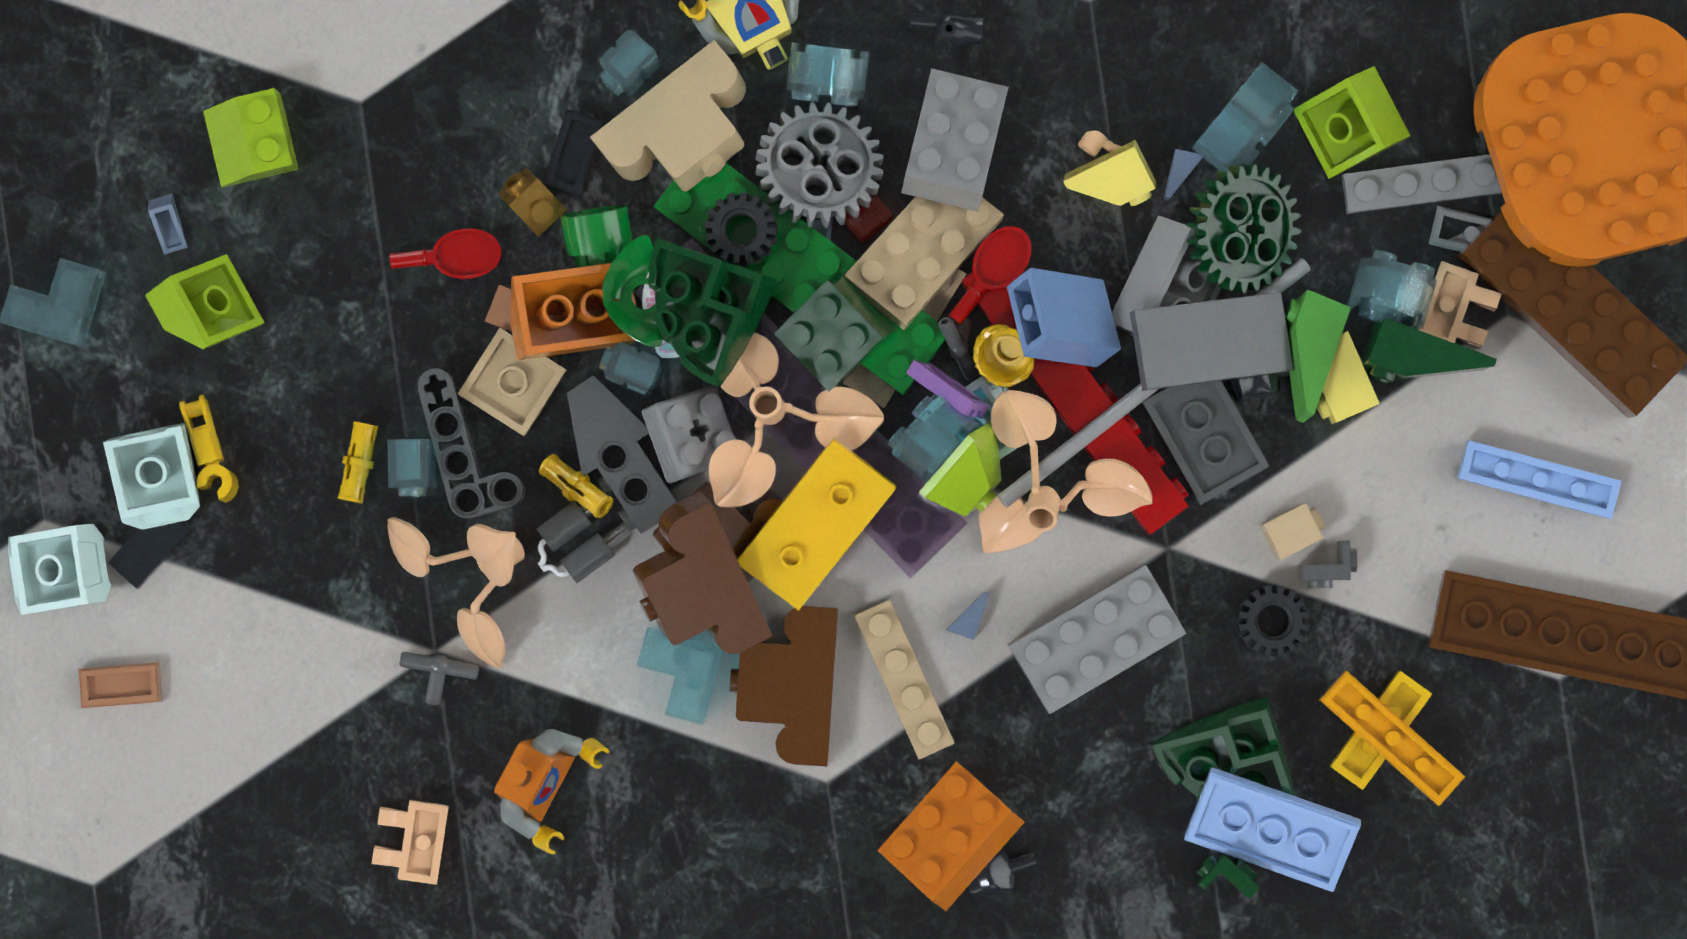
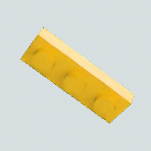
[1329,670,1432,790]

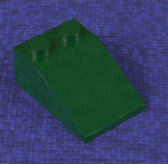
[1361,318,1497,384]

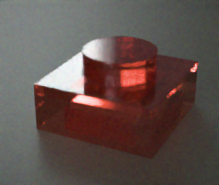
[844,194,893,243]

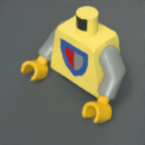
[679,0,799,70]

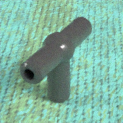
[938,317,979,381]
[399,651,479,705]

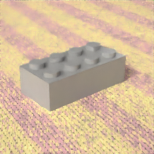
[1008,565,1187,714]

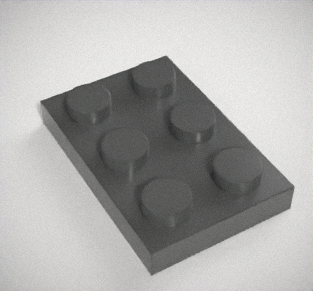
[1142,381,1269,505]

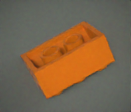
[511,263,637,361]

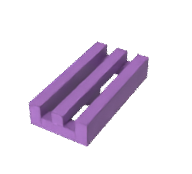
[906,360,990,419]

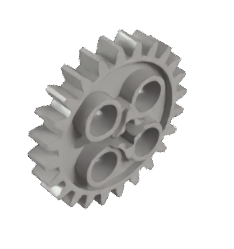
[755,102,883,228]

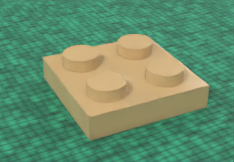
[458,328,567,437]

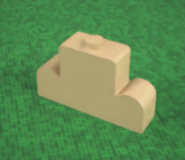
[590,40,746,191]

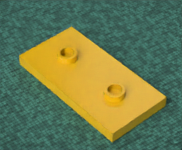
[737,437,897,611]

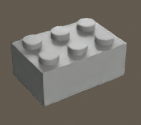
[901,69,1008,212]

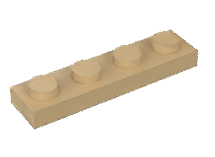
[854,599,955,759]

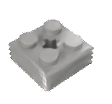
[642,385,736,483]

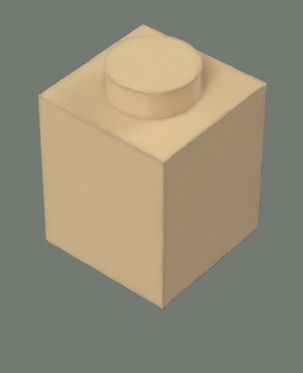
[1259,503,1325,560]

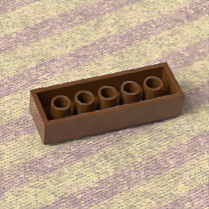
[1456,209,1687,418]

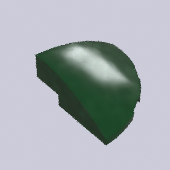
[649,238,777,387]
[1152,697,1296,802]

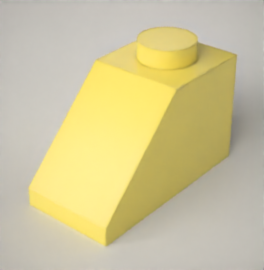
[1063,140,1156,206]
[1317,331,1380,424]

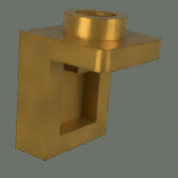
[498,168,567,237]

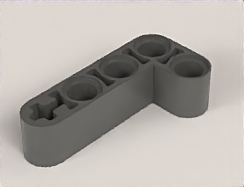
[418,368,526,519]

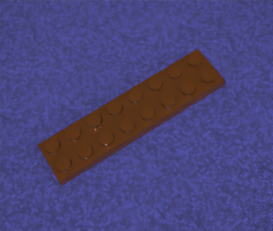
[1428,570,1687,700]

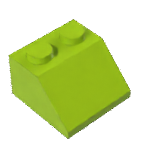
[1293,66,1410,179]
[203,88,299,188]

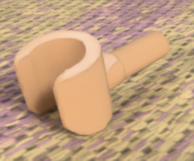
[1078,131,1121,157]

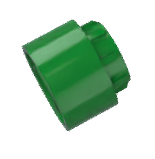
[560,205,633,268]

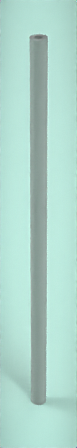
[997,258,1311,508]

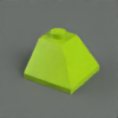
[145,254,264,349]
[919,421,1001,517]

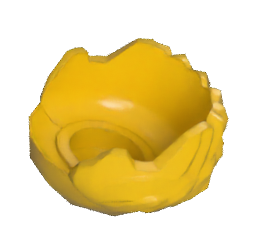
[973,324,1034,387]

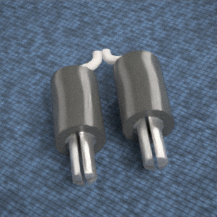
[536,501,631,584]

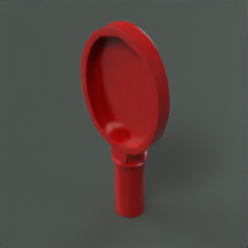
[948,226,1032,325]
[390,229,502,279]

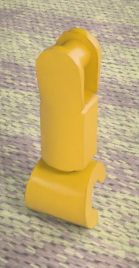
[179,394,239,503]

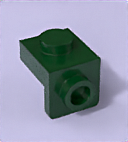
[1195,853,1260,899]

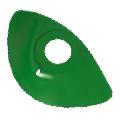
[602,235,663,347]

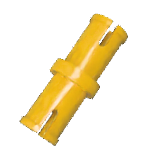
[338,421,379,504]
[539,454,613,518]

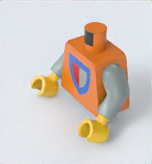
[494,729,609,854]

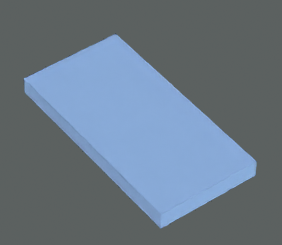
[1184,767,1361,892]

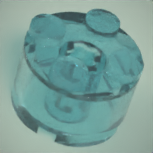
[786,43,870,106]
[1347,250,1437,330]
[888,394,980,483]

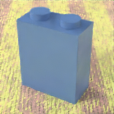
[1007,268,1121,367]

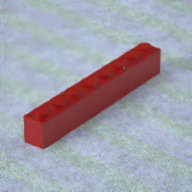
[961,272,1189,535]

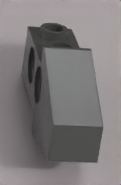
[567,375,677,534]

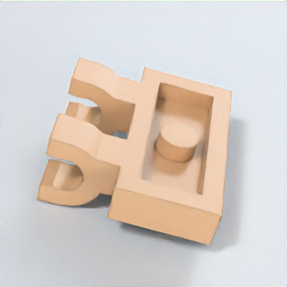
[1417,261,1502,348]
[372,800,449,885]

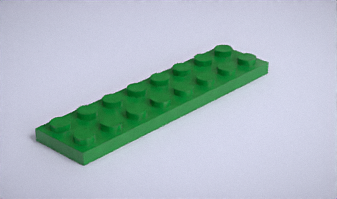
[653,162,946,396]

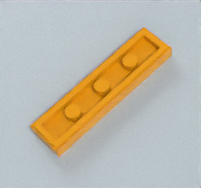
[1319,670,1465,806]

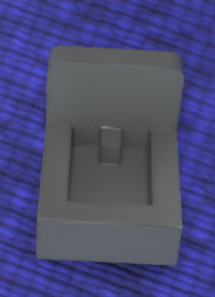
[1299,540,1357,588]

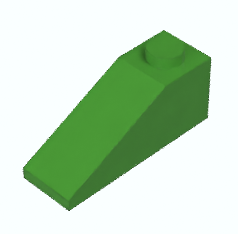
[1285,290,1351,423]

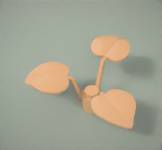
[709,333,884,508]
[979,390,1153,553]
[387,517,525,668]

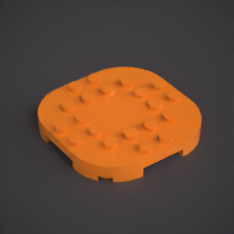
[1474,13,1687,267]

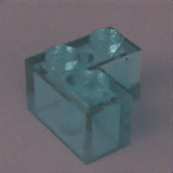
[1192,62,1299,171]
[0,258,106,348]
[637,627,724,725]

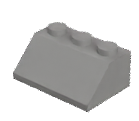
[1112,215,1221,336]

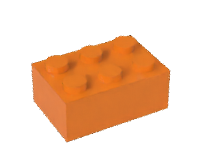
[877,761,1025,911]

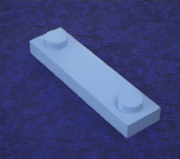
[1457,440,1622,519]

